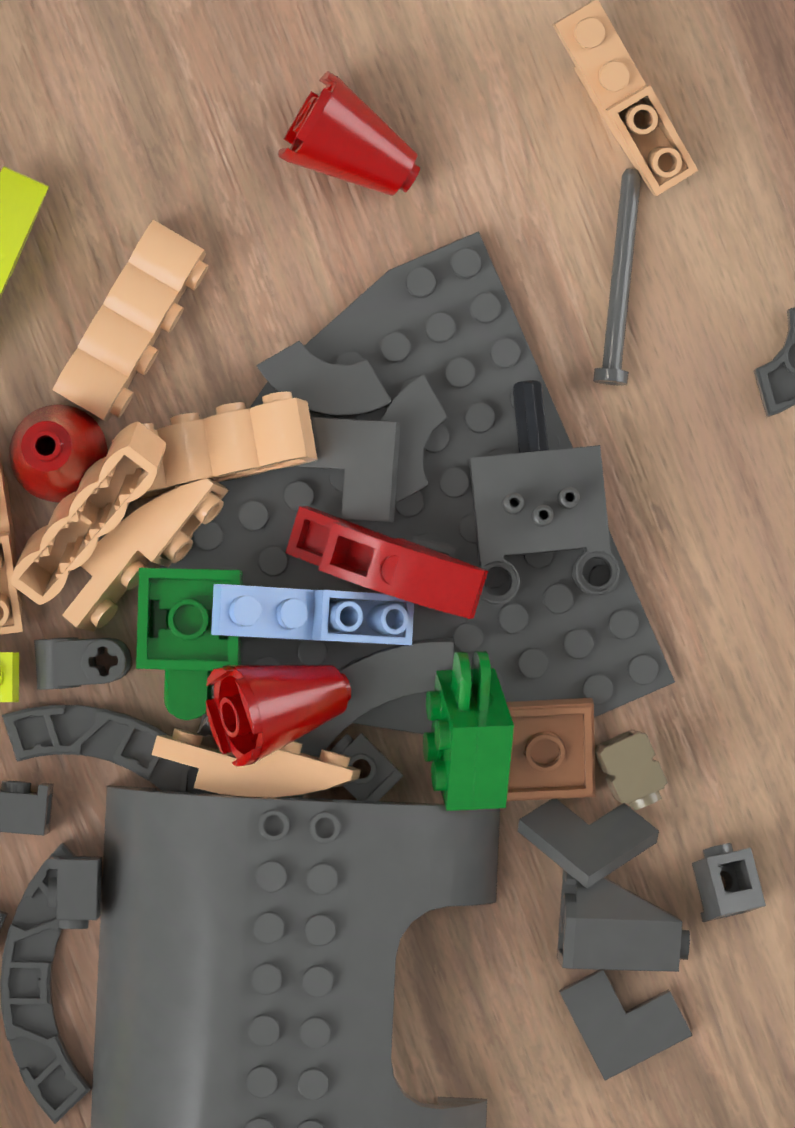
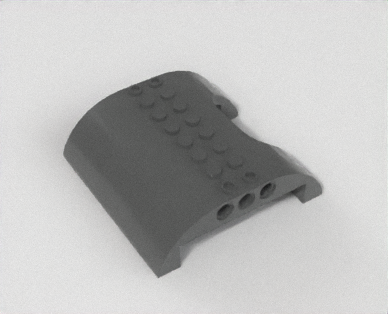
[90,786,500,1128]

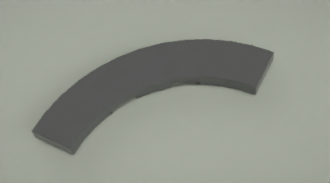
[285,638,454,797]
[2,705,218,794]
[0,843,92,1124]

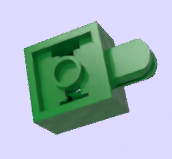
[136,568,243,720]
[423,651,514,811]

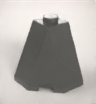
[557,869,690,972]

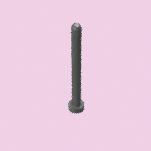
[593,169,641,386]

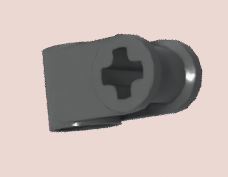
[34,637,132,690]

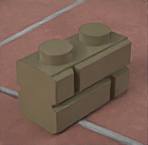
[595,730,668,810]

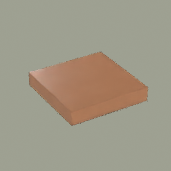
[506,698,596,801]

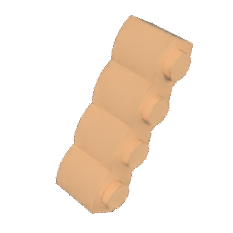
[52,220,209,422]
[112,391,318,501]
[11,422,166,605]

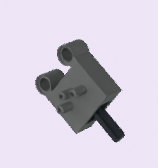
[469,380,620,604]

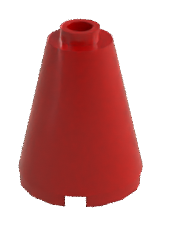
[278,71,420,196]
[9,404,108,502]
[206,665,351,767]

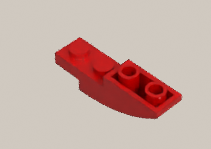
[285,506,488,619]

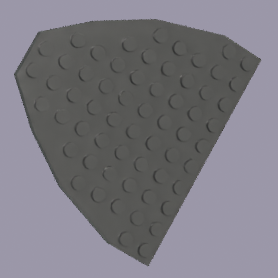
[160,231,675,734]

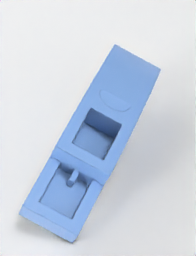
[211,584,414,645]

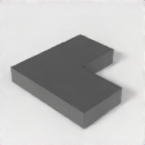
[297,417,401,523]
[518,799,659,888]
[559,970,693,1081]

